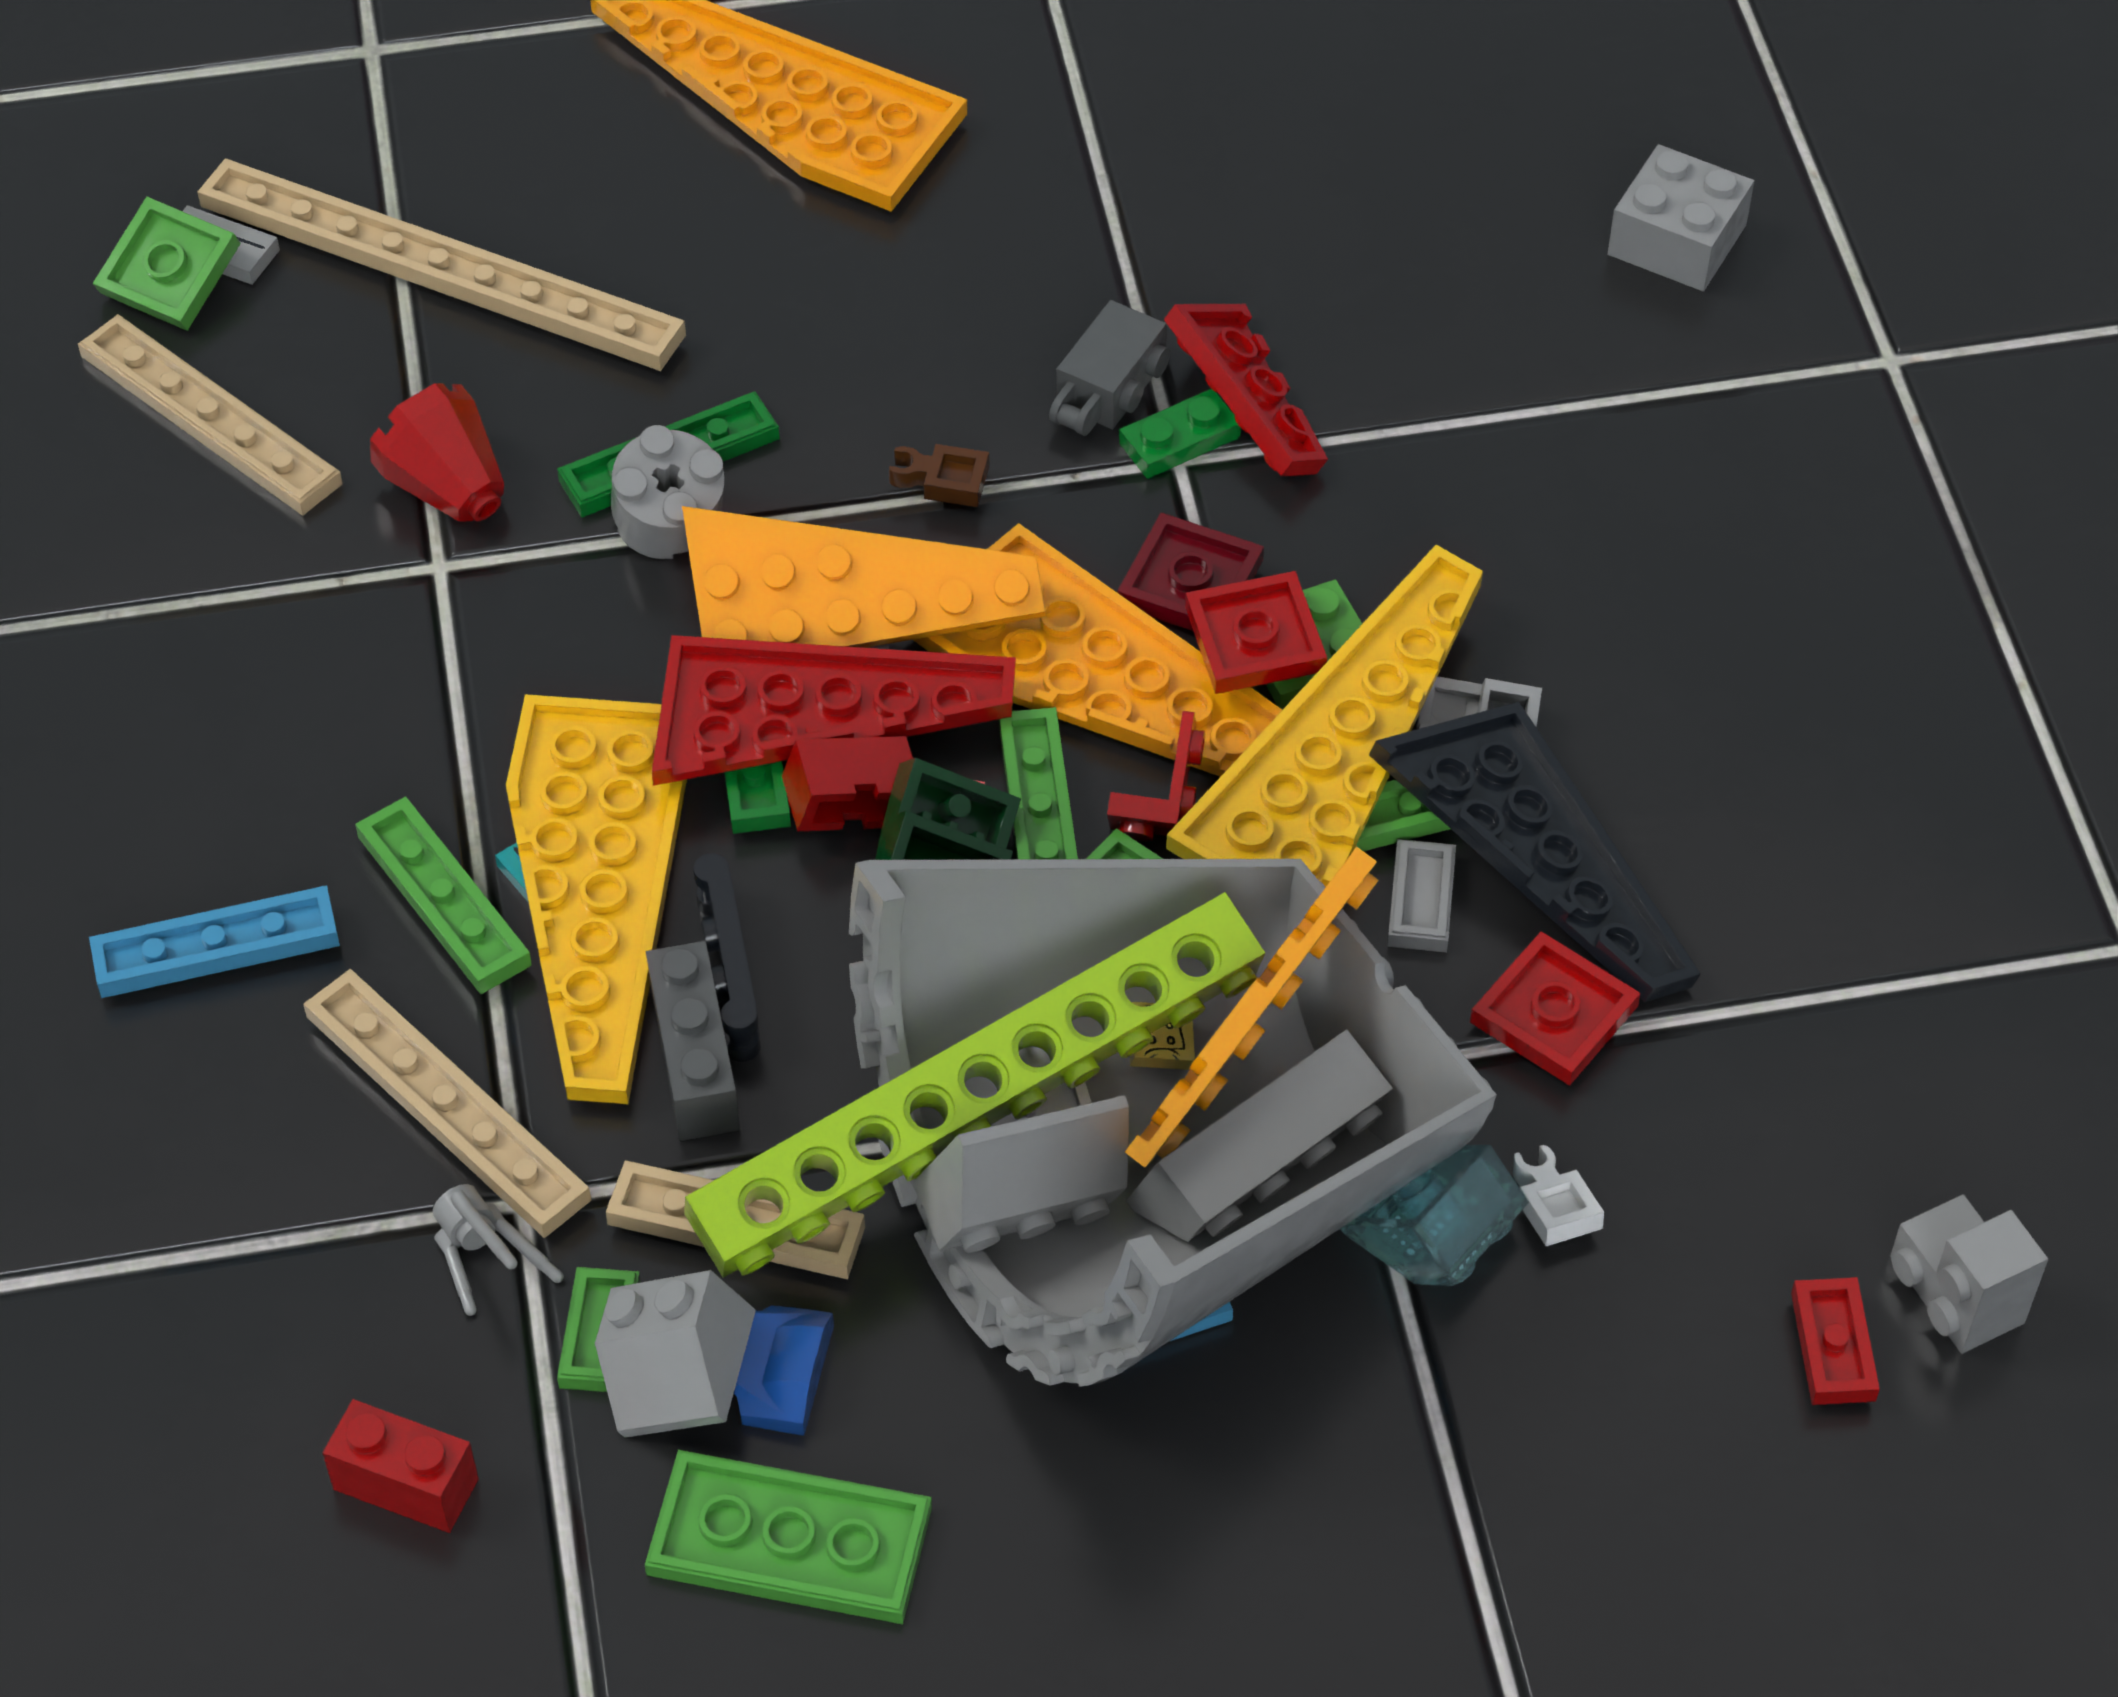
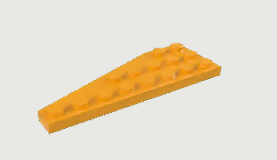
[590,0,967,212]

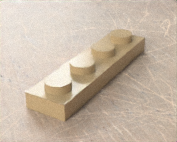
[606,1160,865,1279]

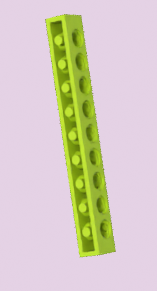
[684,892,1265,1278]

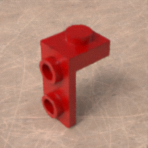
[1107,711,1205,842]

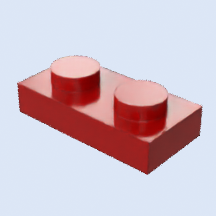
[1791,1277,1880,1405]

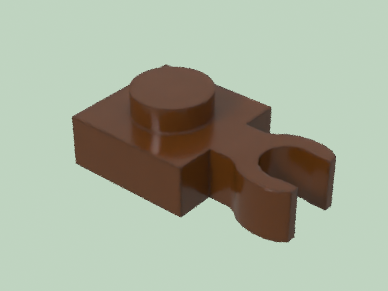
[889,444,990,507]

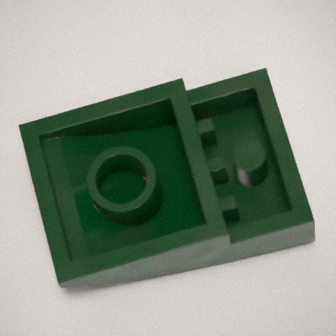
[875,758,1021,860]

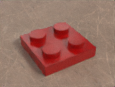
[1185,571,1327,694]
[1470,931,1641,1086]

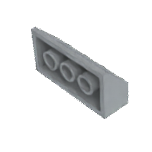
[1126,1029,1393,1242]

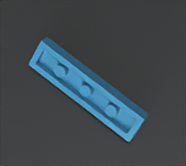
[89,885,340,998]

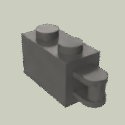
[1049,300,1171,436]

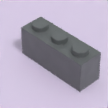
[646,941,740,1141]

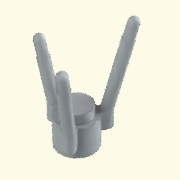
[433,1184,564,1316]

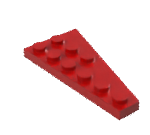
[652,635,1016,786]

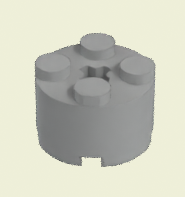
[611,425,724,559]

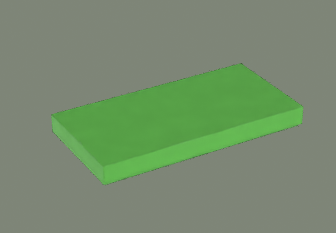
[645,1450,932,1625]

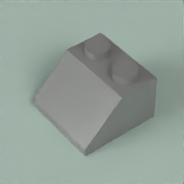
[595,1270,756,1438]

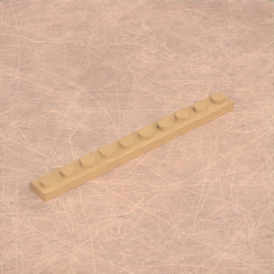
[197,158,686,371]

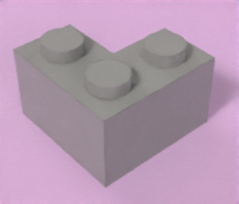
[1890,1194,2048,1354]

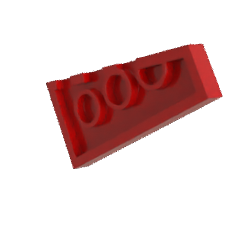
[1164,304,1328,476]

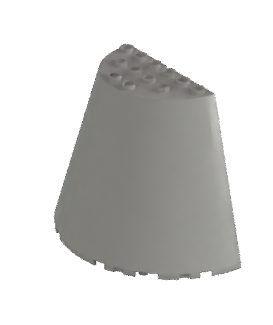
[849,859,1497,1387]

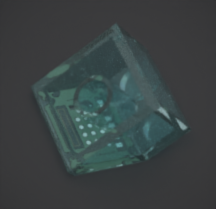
[1340,1145,1529,1286]

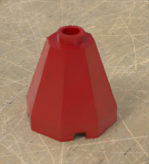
[370,383,504,521]

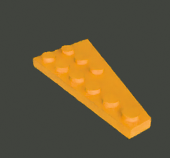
[682,506,1046,648]
[1125,847,1379,1168]

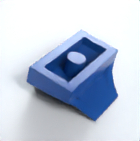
[734,1305,834,1436]

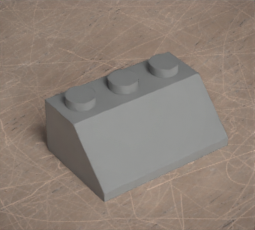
[914,1095,1129,1253]

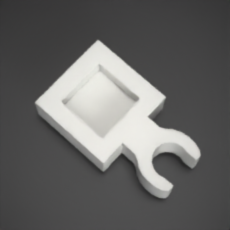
[1513,1145,1604,1246]

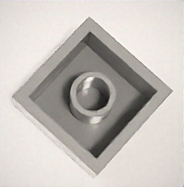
[1607,144,1755,292]

